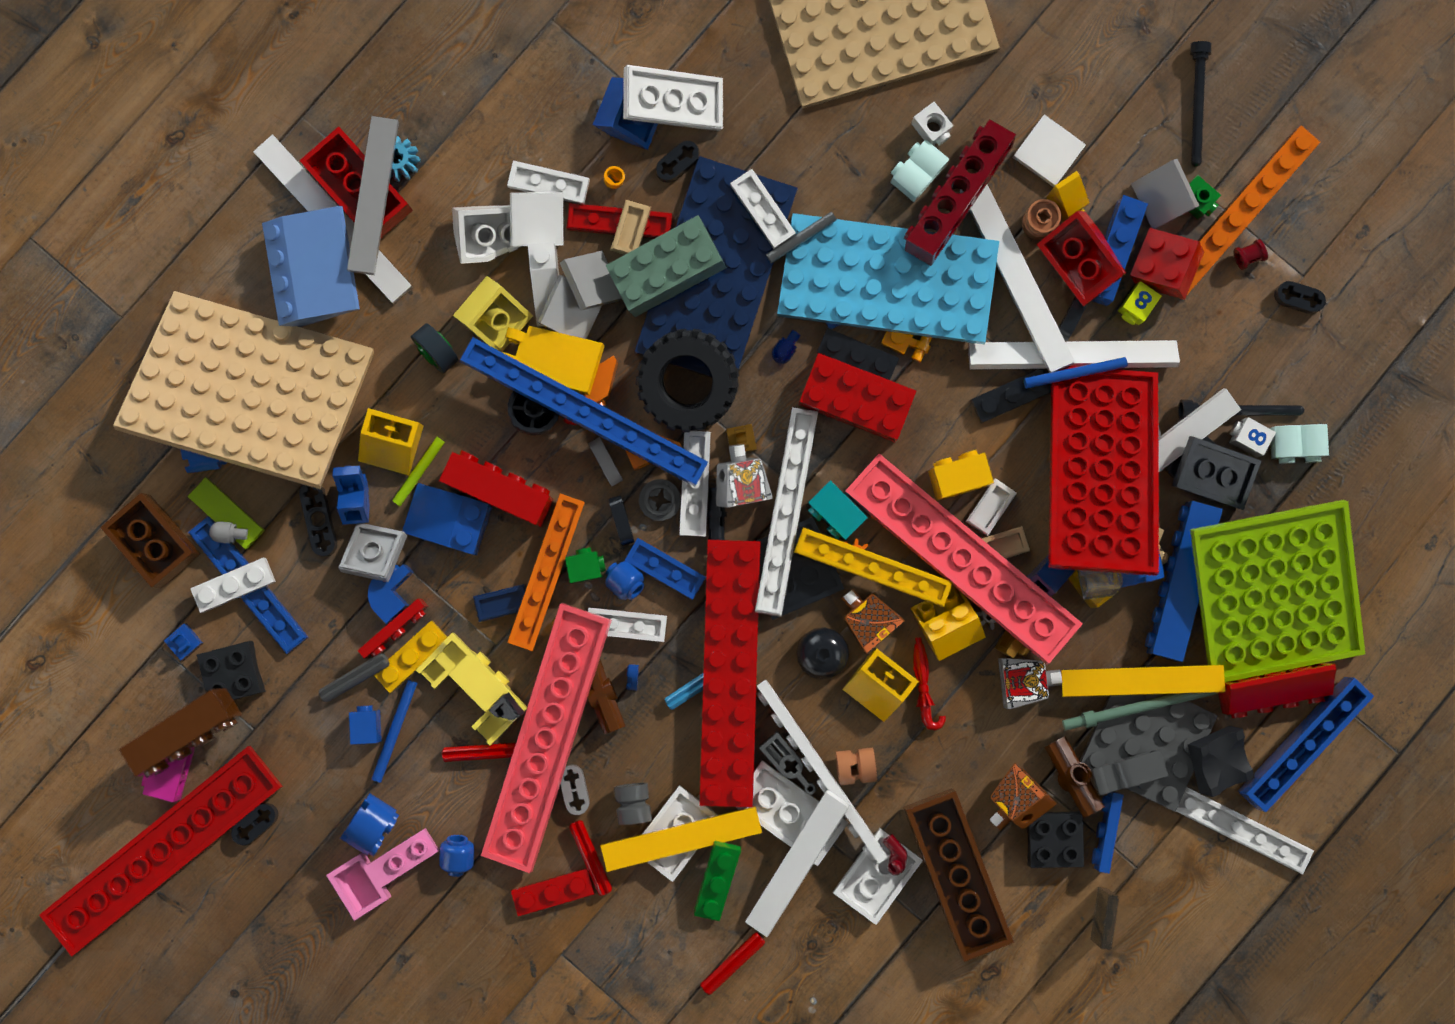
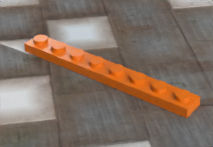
[1187,126,1320,295]

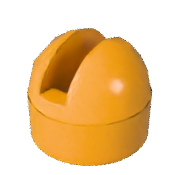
[603,166,625,189]

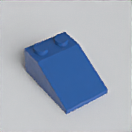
[402,483,493,556]

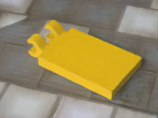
[502,326,605,395]

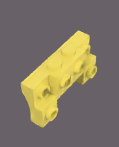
[416,633,527,745]

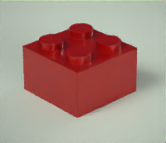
[1130,228,1204,300]

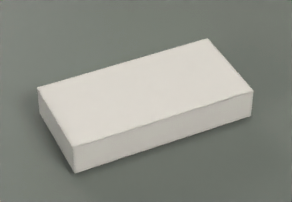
[965,478,1017,536]

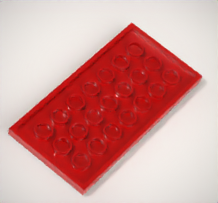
[1049,366,1159,576]

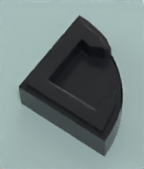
[489,692,525,720]

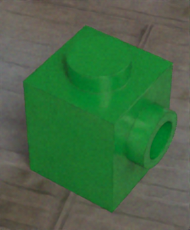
[1189,175,1221,220]
[565,547,606,584]

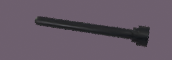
[1190,41,1212,167]
[1178,400,1305,420]

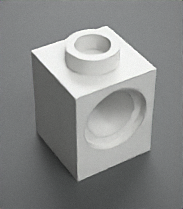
[911,102,953,146]

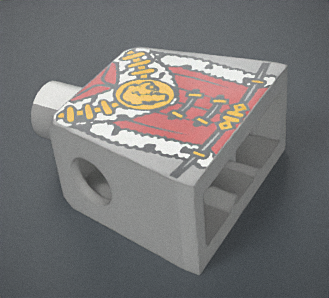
[716,444,773,508]
[998,658,1062,709]

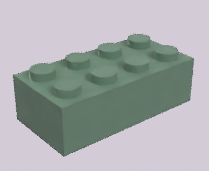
[605,215,727,317]

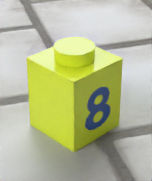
[1118,281,1162,325]

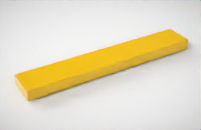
[794,527,953,607]
[1061,665,1225,697]
[601,806,762,872]

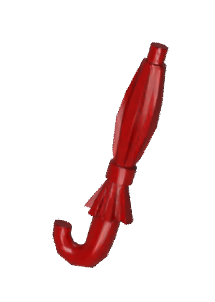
[913,637,946,731]

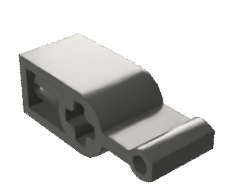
[759,731,816,795]
[1091,750,1168,795]

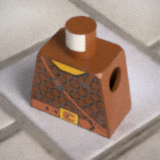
[841,589,905,654]
[990,763,1057,830]

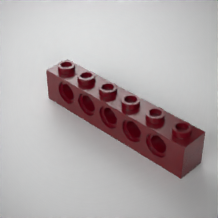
[904,119,1016,266]

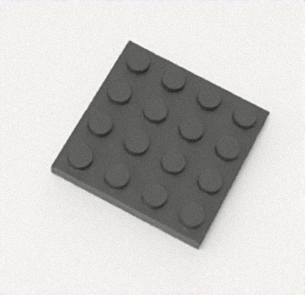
[1080,694,1218,812]

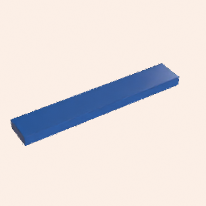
[188,516,308,654]

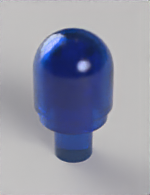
[772,329,801,364]

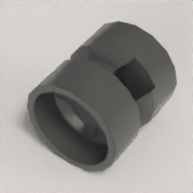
[614,782,652,825]

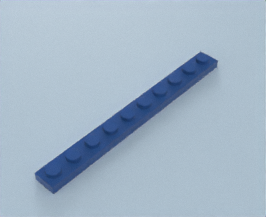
[460,337,708,486]

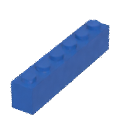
[1145,501,1223,662]
[1238,677,1374,813]

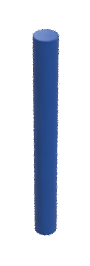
[1024,357,1128,389]
[371,680,417,783]

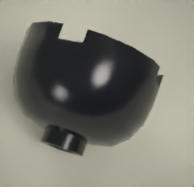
[507,391,559,436]
[796,627,849,680]

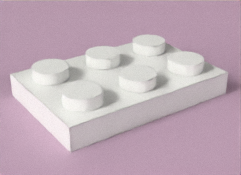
[642,785,718,882]
[833,827,923,925]

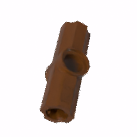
[587,659,626,735]
[1044,736,1105,818]

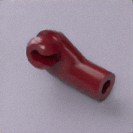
[882,834,908,876]

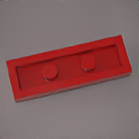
[357,598,429,659]
[511,868,595,916]

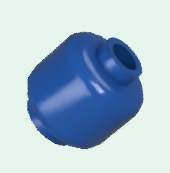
[605,561,644,600]
[439,835,474,877]

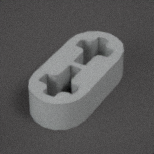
[588,437,623,486]
[560,765,590,815]

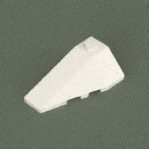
[452,205,521,264]

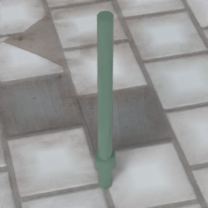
[1062,693,1218,731]

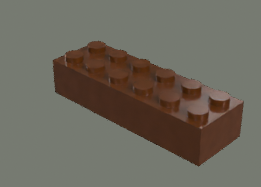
[903,788,1014,962]

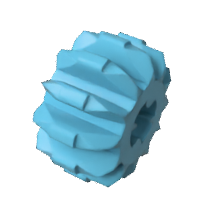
[390,136,420,182]

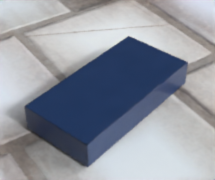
[473,584,526,622]

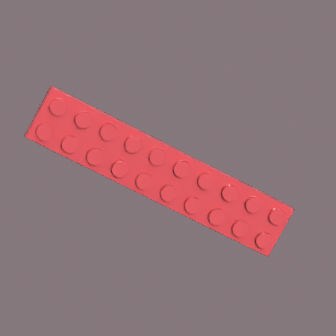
[844,454,1083,665]
[481,603,612,873]

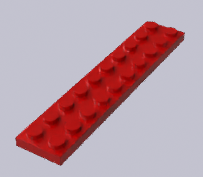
[700,540,760,807]
[39,746,283,957]

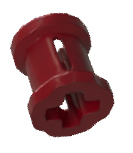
[1233,239,1268,270]

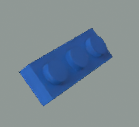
[625,538,706,600]
[1091,791,1123,874]

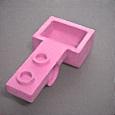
[326,828,440,921]

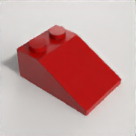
[1037,211,1126,306]

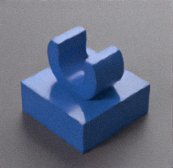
[164,624,203,661]

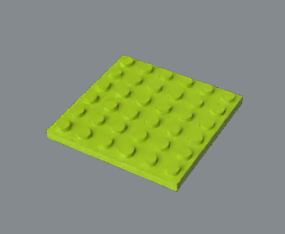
[1190,500,1365,682]

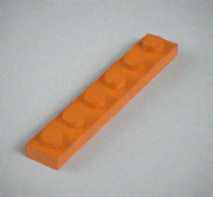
[507,493,585,651]

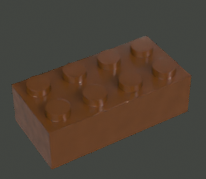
[118,688,242,778]

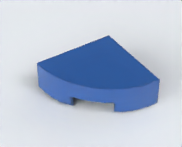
[626,664,639,691]

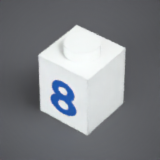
[1229,417,1276,458]

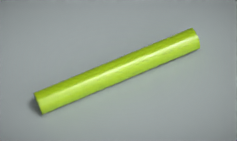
[392,436,445,507]

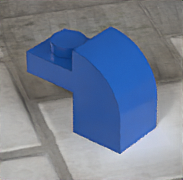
[333,466,370,525]
[368,564,414,624]

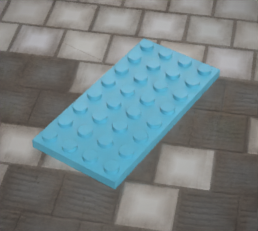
[777,213,999,345]

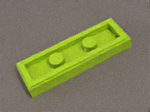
[188,477,265,549]

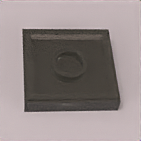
[1090,887,1119,950]

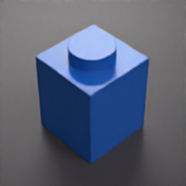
[349,705,382,745]

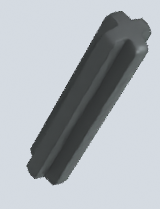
[319,653,390,702]

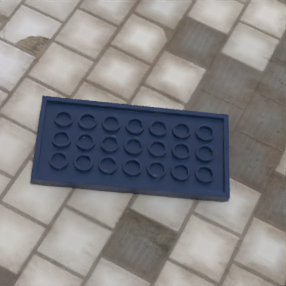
[635,156,798,378]

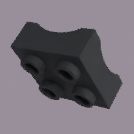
[197,641,266,700]
[1188,725,1255,797]
[1027,811,1084,868]

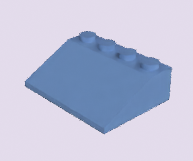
[262,206,360,327]

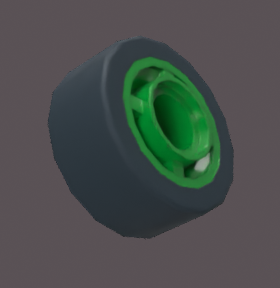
[411,323,459,373]

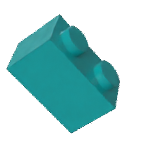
[807,480,868,541]

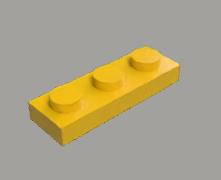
[374,621,447,693]

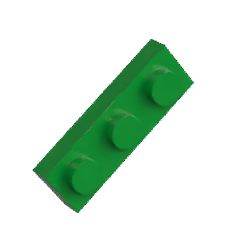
[694,841,741,921]

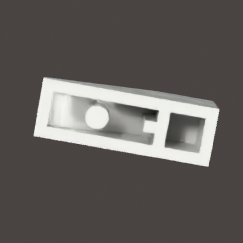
[528,242,559,327]

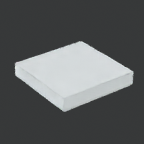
[1013,115,1086,187]
[510,192,563,246]

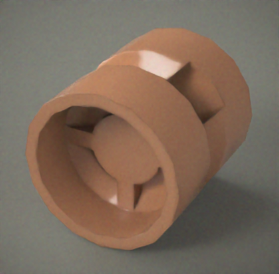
[1022,199,1061,240]
[836,748,877,786]

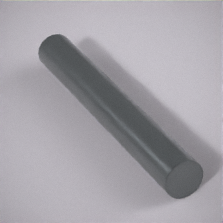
[766,212,837,264]

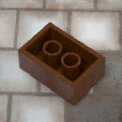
[100,493,201,588]

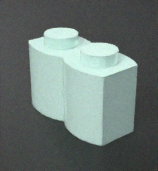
[890,139,949,202]
[1270,424,1329,464]

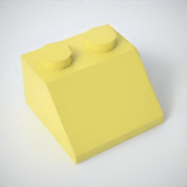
[453,276,533,352]

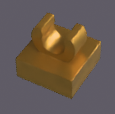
[726,424,757,452]
[995,630,1030,659]

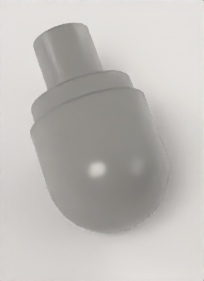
[209,522,248,544]

